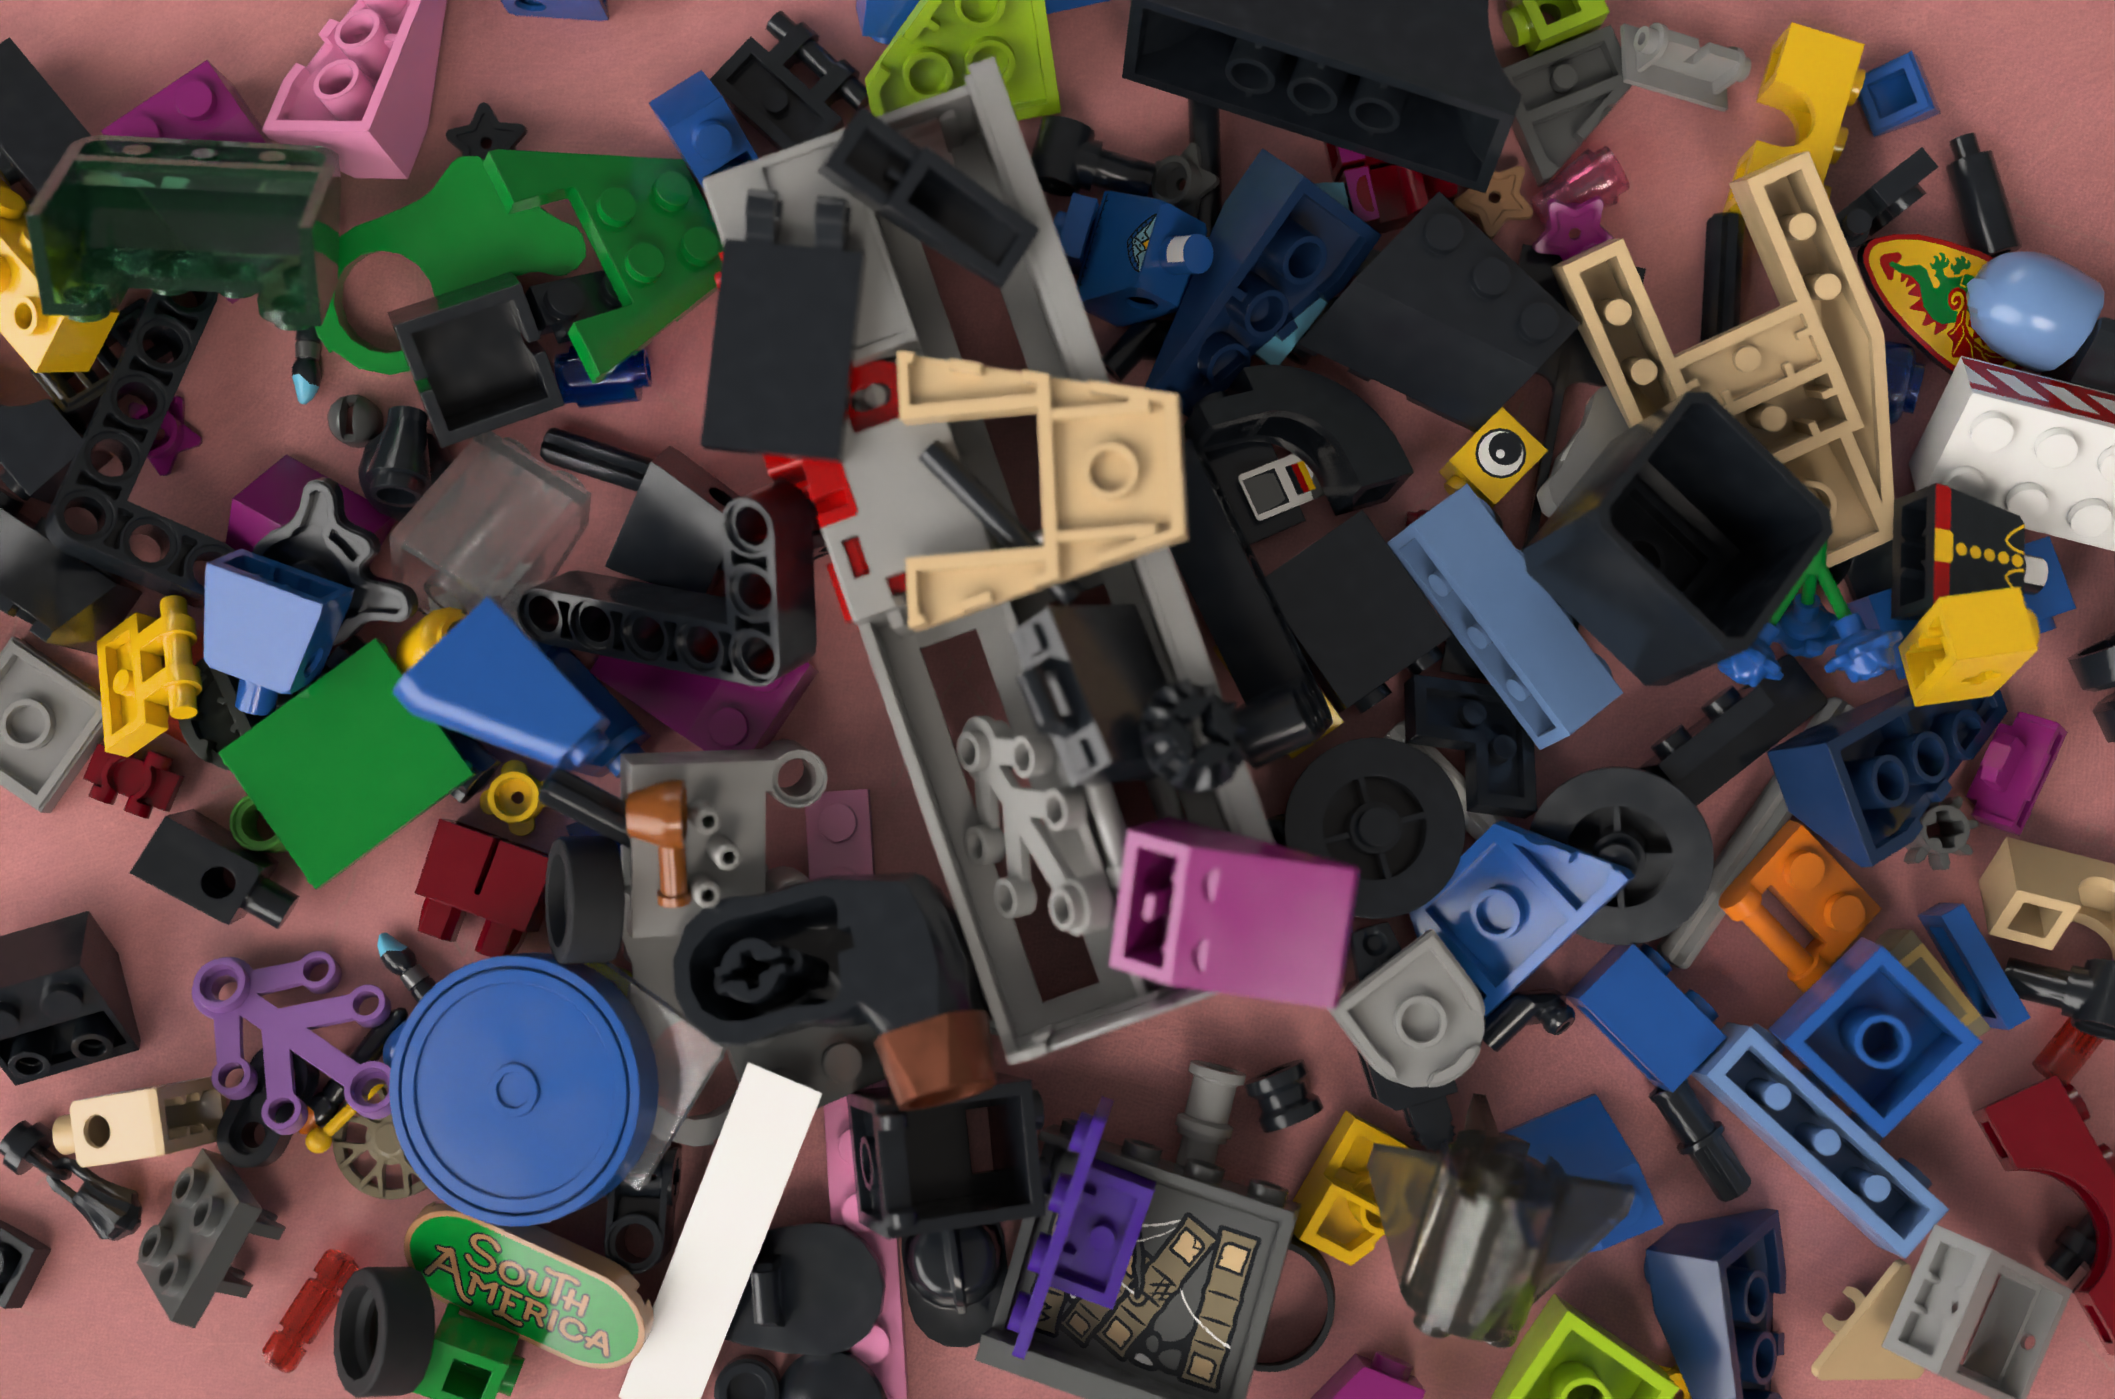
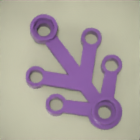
[192,951,391,1135]

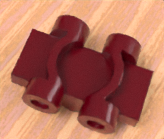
[83,744,184,819]

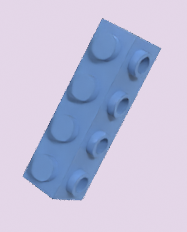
[1387,483,1624,750]
[1691,1022,1949,1259]

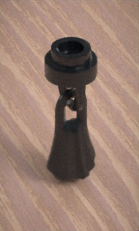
[0,1120,142,1241]

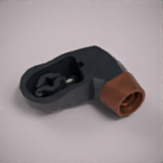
[673,873,997,1110]

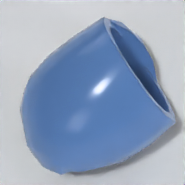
[1966,252,2105,373]

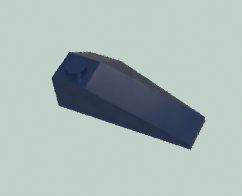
[1767,685,2008,868]

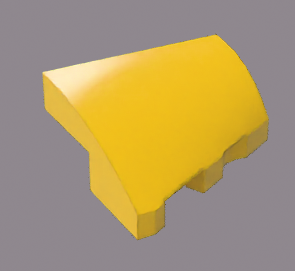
[1293,1110,1462,1266]

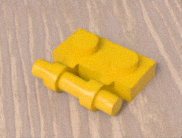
[97,595,202,758]

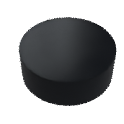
[714,1354,781,1399]

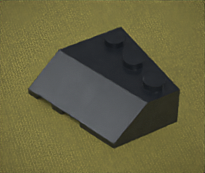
[1296,192,1581,433]

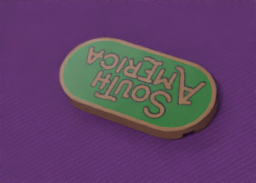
[404,1201,654,1369]

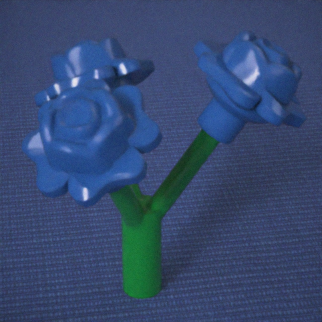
[1717,540,1903,688]

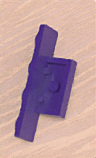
[1007,1096,1157,1360]

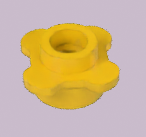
[480,760,547,836]

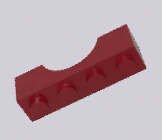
[1972,1075,2115,1355]

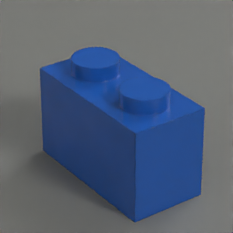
[1565,943,1727,1093]

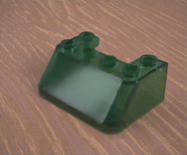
[25,135,341,331]

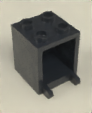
[847,1072,1051,1239]

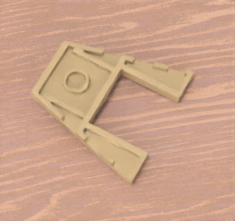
[897,351,1189,631]

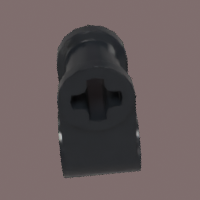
[604,1147,682,1274]

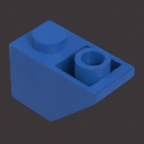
[649,70,759,194]

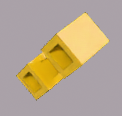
[1723,22,1866,225]

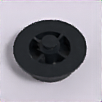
[1284,737,1465,919]
[1529,766,1714,945]

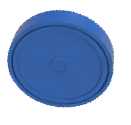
[389,952,660,1226]

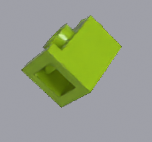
[1502,0,1610,57]

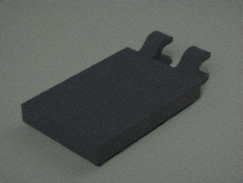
[700,189,866,464]

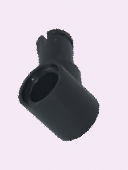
[1030,115,1156,197]
[2005,957,2115,1041]

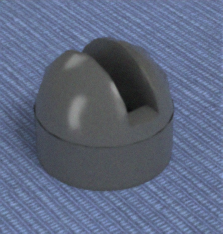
[327,395,384,448]

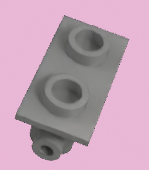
[1620,23,1751,112]

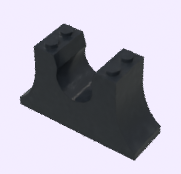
[1122,0,1522,194]

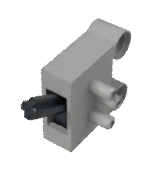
[538,739,828,938]

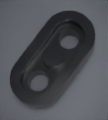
[217,1048,320,1168]

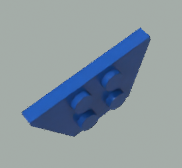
[1409,820,1635,1018]

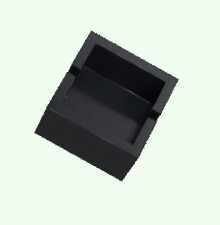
[387,272,565,448]

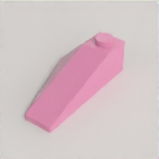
[262,0,447,179]

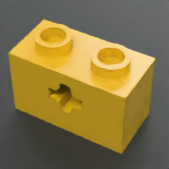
[1898,587,2040,707]

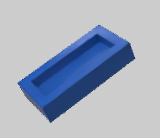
[1918,903,2031,1031]

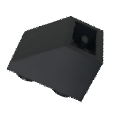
[0,911,141,1086]

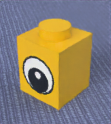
[1439,407,1548,508]

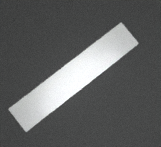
[618,1062,822,1399]

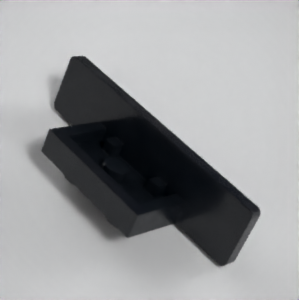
[1638,654,1827,806]

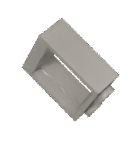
[1882,1224,2072,1399]

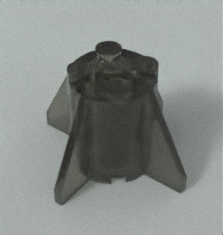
[1367,1093,1636,1348]

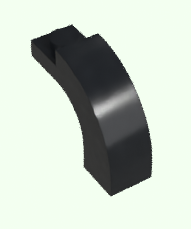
[1183,365,1414,516]

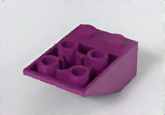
[1109,816,1360,1009]

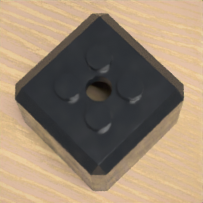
[1524,392,1833,686]

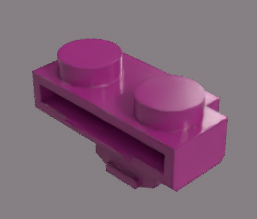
[1966,712,2068,836]

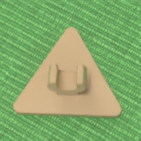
[1811,1259,1924,1380]

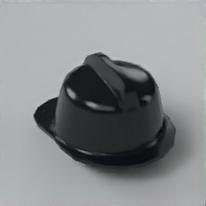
[901,1222,1008,1348]

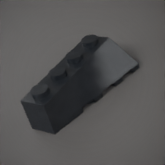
[0,487,142,655]

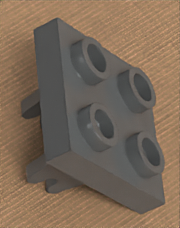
[137,1148,286,1328]

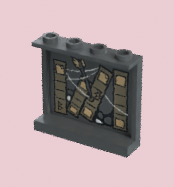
[975,1118,1301,1399]

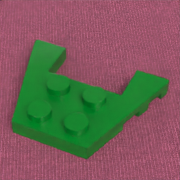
[483,149,724,384]

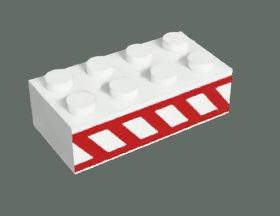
[1909,356,2115,551]

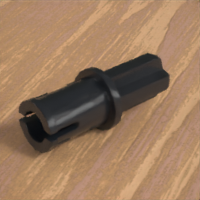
[1649,1079,1751,1202]

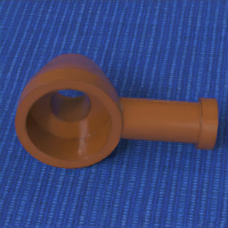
[626,780,692,908]

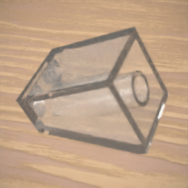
[389,431,591,628]

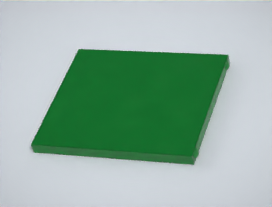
[218,638,476,890]

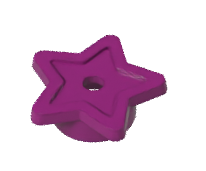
[1532,196,1615,261]
[128,396,202,476]

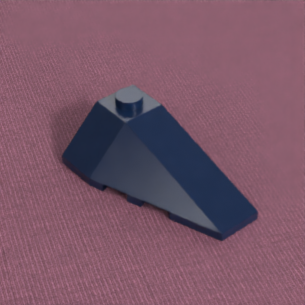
[1144,148,1382,418]
[1644,1208,1786,1399]

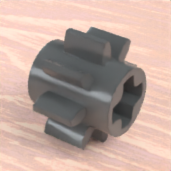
[1904,796,1979,870]

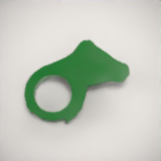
[308,156,586,375]

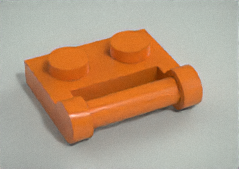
[1718,820,1882,993]

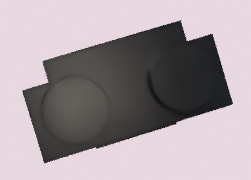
[525,270,622,344]

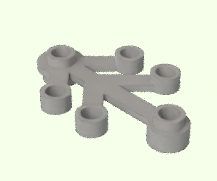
[957,715,1112,935]

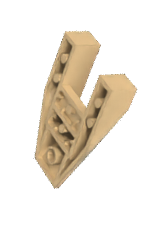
[1551,151,1894,568]

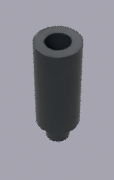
[1946,133,2022,258]

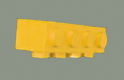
[0,177,120,373]

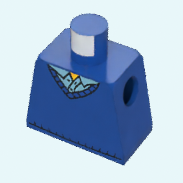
[1076,191,1213,327]

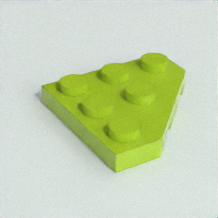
[865,0,1061,121]

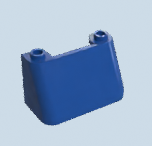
[392,596,651,778]

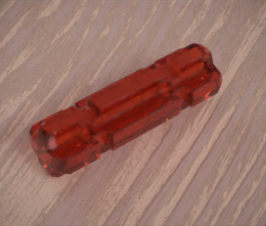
[262,1248,359,1373]

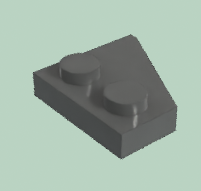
[1502,25,1632,187]

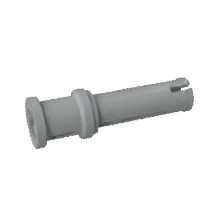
[1175,1060,1246,1166]

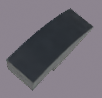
[817,107,1040,288]

